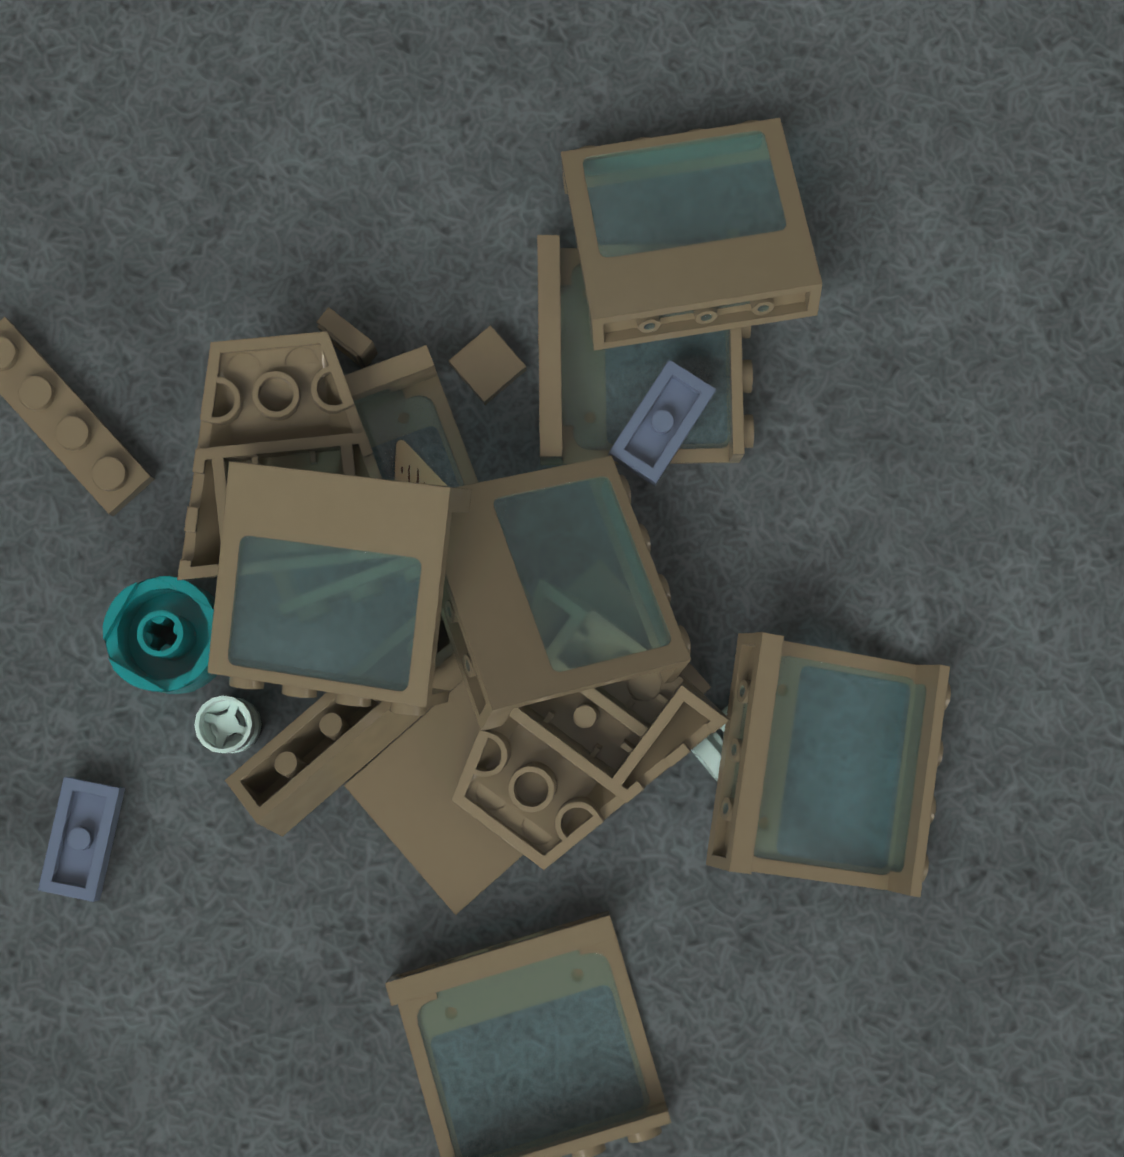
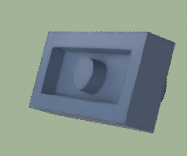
[608,360,716,486]
[38,776,125,902]

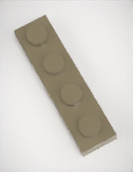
[0,317,155,516]

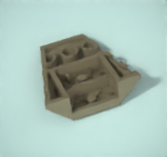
[177,331,402,580]
[451,580,730,870]

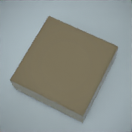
[316,307,378,368]
[448,325,527,405]

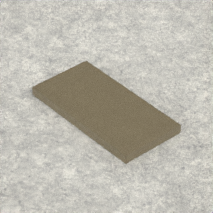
[344,561,711,915]

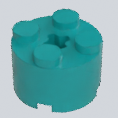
[102,576,217,694]

